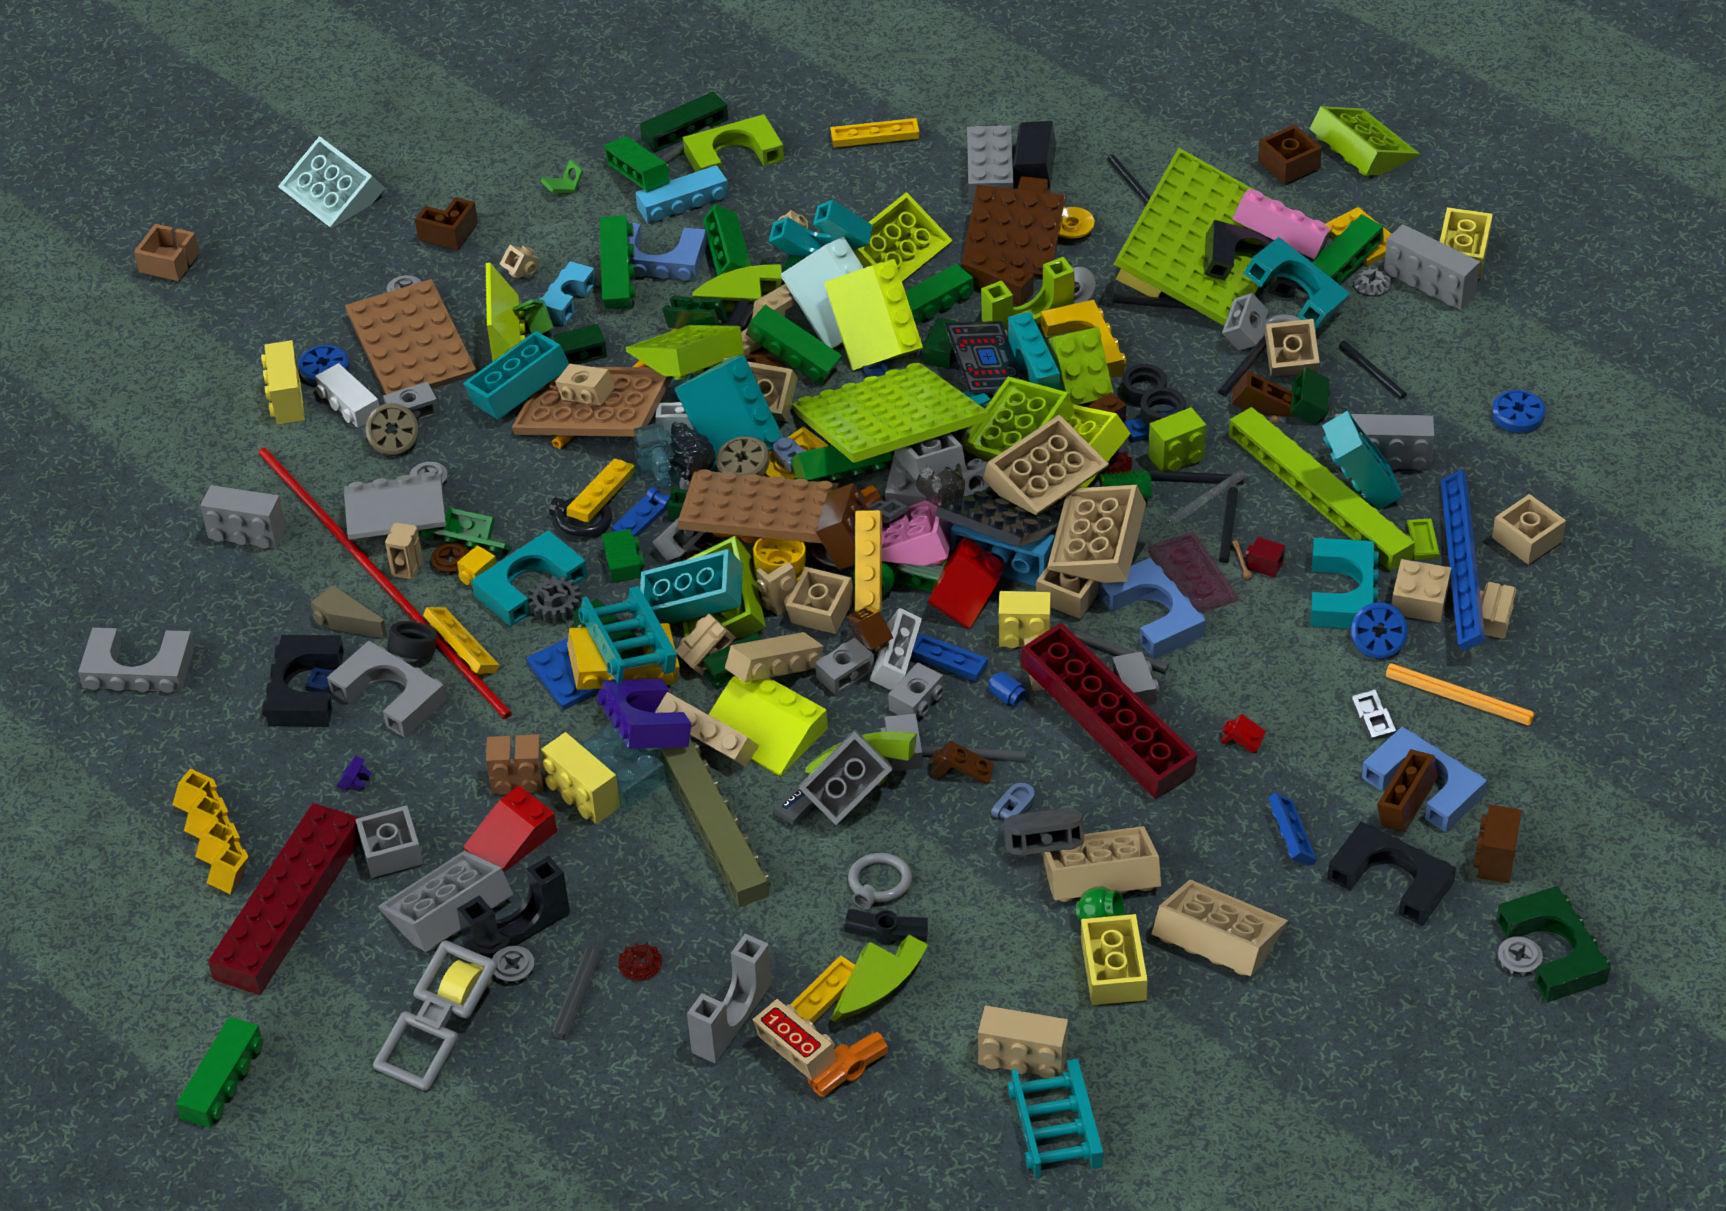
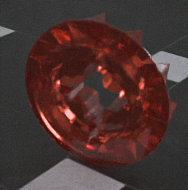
[1098,449,1132,475]
[618,942,662,980]

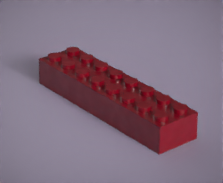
[1021,622,1198,799]
[208,803,360,995]

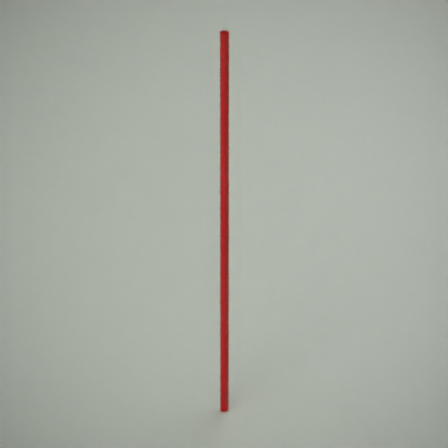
[259,447,512,719]

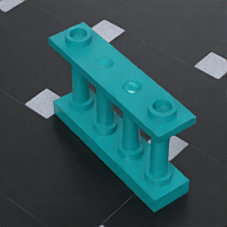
[578,586,677,684]
[1007,1059,1103,1179]

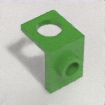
[541,160,584,195]
[513,299,554,334]

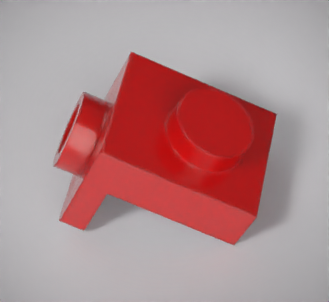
[1220,713,1266,753]

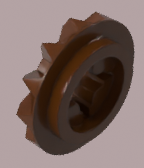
[431,543,469,575]

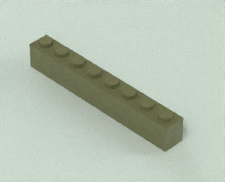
[659,739,771,907]

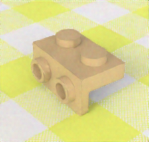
[756,562,797,616]

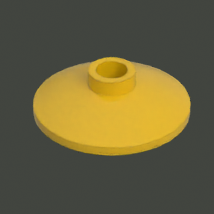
[1059,207,1095,238]

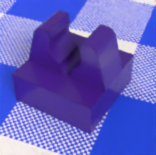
[336,755,371,791]

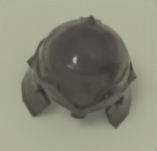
[916,463,966,506]

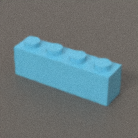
[636,165,729,223]

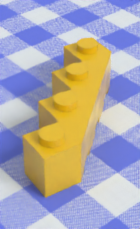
[173,768,248,894]

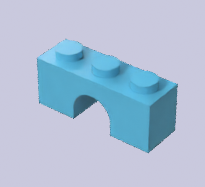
[539,261,596,326]

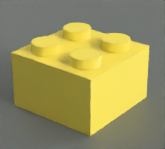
[999,591,1050,648]

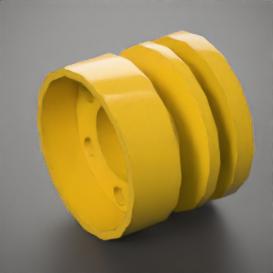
[753,537,806,591]

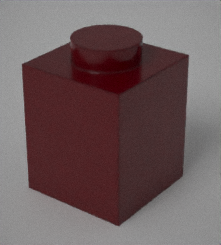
[1245,537,1286,578]

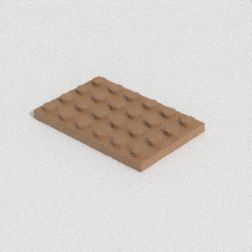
[345,279,477,395]
[512,367,673,437]
[678,469,839,543]

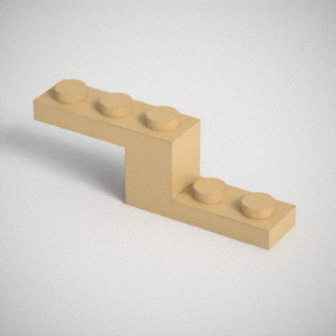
[739,284,797,357]

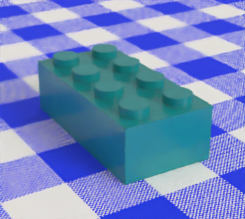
[463,331,569,420]
[1322,411,1403,510]
[640,549,743,624]

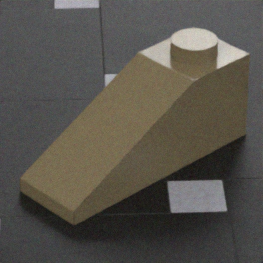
[311,585,387,638]

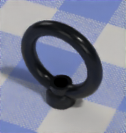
[549,497,613,536]

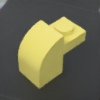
[437,960,492,1005]

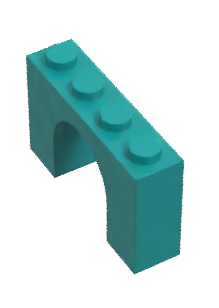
[769,200,873,257]
[1243,237,1350,330]
[1008,312,1060,390]
[471,530,588,627]
[1310,538,1378,629]

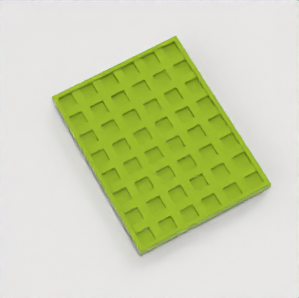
[1114,148,1272,326]
[791,363,990,463]

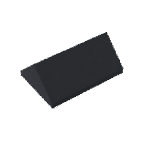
[1013,121,1056,189]

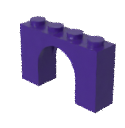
[598,679,692,749]

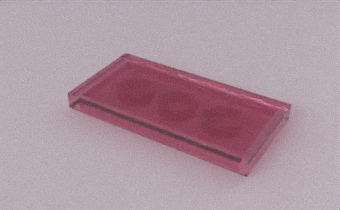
[1149,531,1238,613]

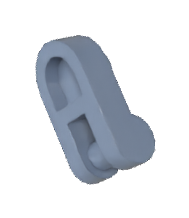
[773,437,806,473]
[991,783,1034,819]

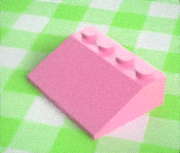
[1232,189,1333,259]
[882,494,954,566]

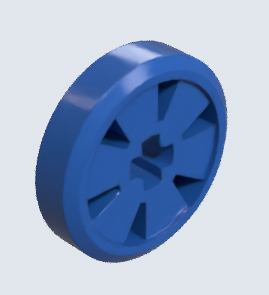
[298,345,350,386]
[1492,390,1546,433]
[1350,602,1408,659]

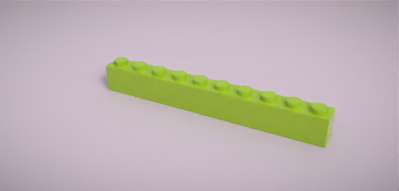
[1229,407,1415,572]

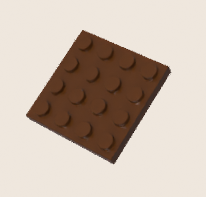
[961,185,1066,278]

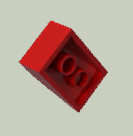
[927,537,1006,629]
[463,785,557,873]

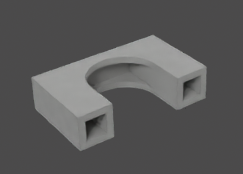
[78,628,194,693]
[327,641,446,738]
[687,934,772,1064]

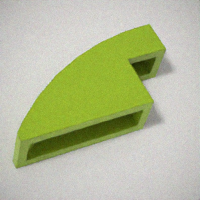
[692,265,782,312]
[805,731,917,786]
[830,935,928,1022]

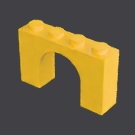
[1041,300,1127,379]
[567,623,680,690]

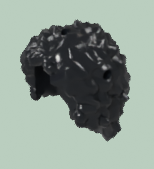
[668,422,716,481]

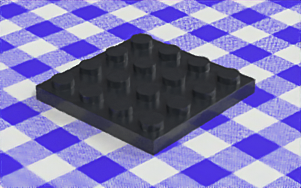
[936,487,1062,547]

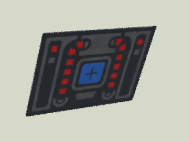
[945,321,1023,393]

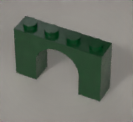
[1496,886,1611,1003]

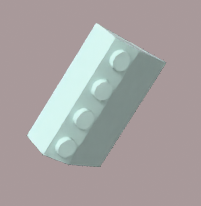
[278,136,385,228]
[780,236,863,349]

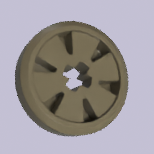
[366,403,419,456]
[716,436,770,476]

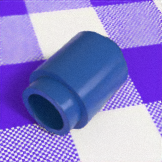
[988,671,1027,707]

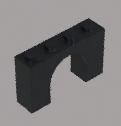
[1204,220,1300,298]
[262,635,344,727]
[1327,822,1456,926]
[457,856,570,959]

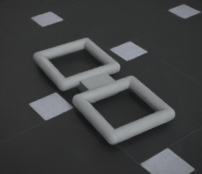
[373,940,498,1091]

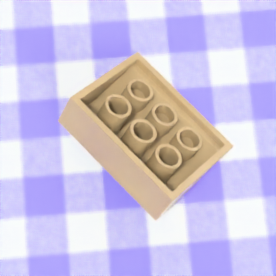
[983,415,1109,515]
[1047,485,1146,583]
[1042,826,1161,902]
[1152,880,1288,976]

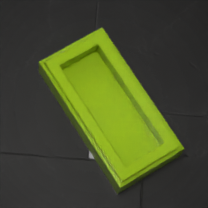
[1406,518,1440,560]

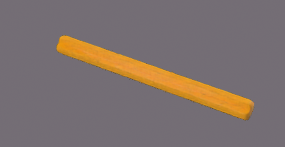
[1386,663,1534,726]

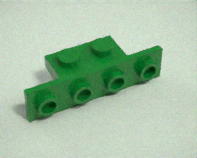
[418,508,512,554]

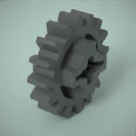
[527,576,582,623]

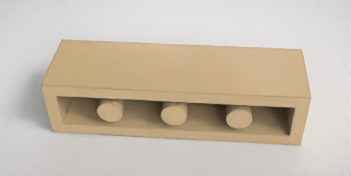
[725,632,824,682]
[655,692,759,767]

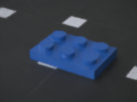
[526,638,602,711]

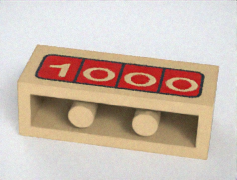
[752,999,837,1081]

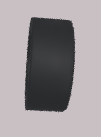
[1122,364,1167,407]
[1140,387,1186,427]
[387,621,437,659]

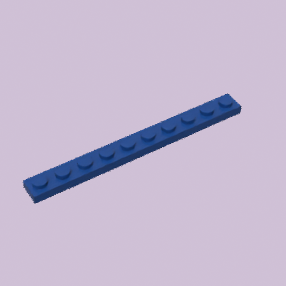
[1441,469,1486,651]

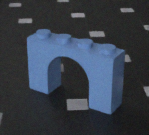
[630,223,707,281]
[1099,558,1206,659]
[1361,727,1487,832]

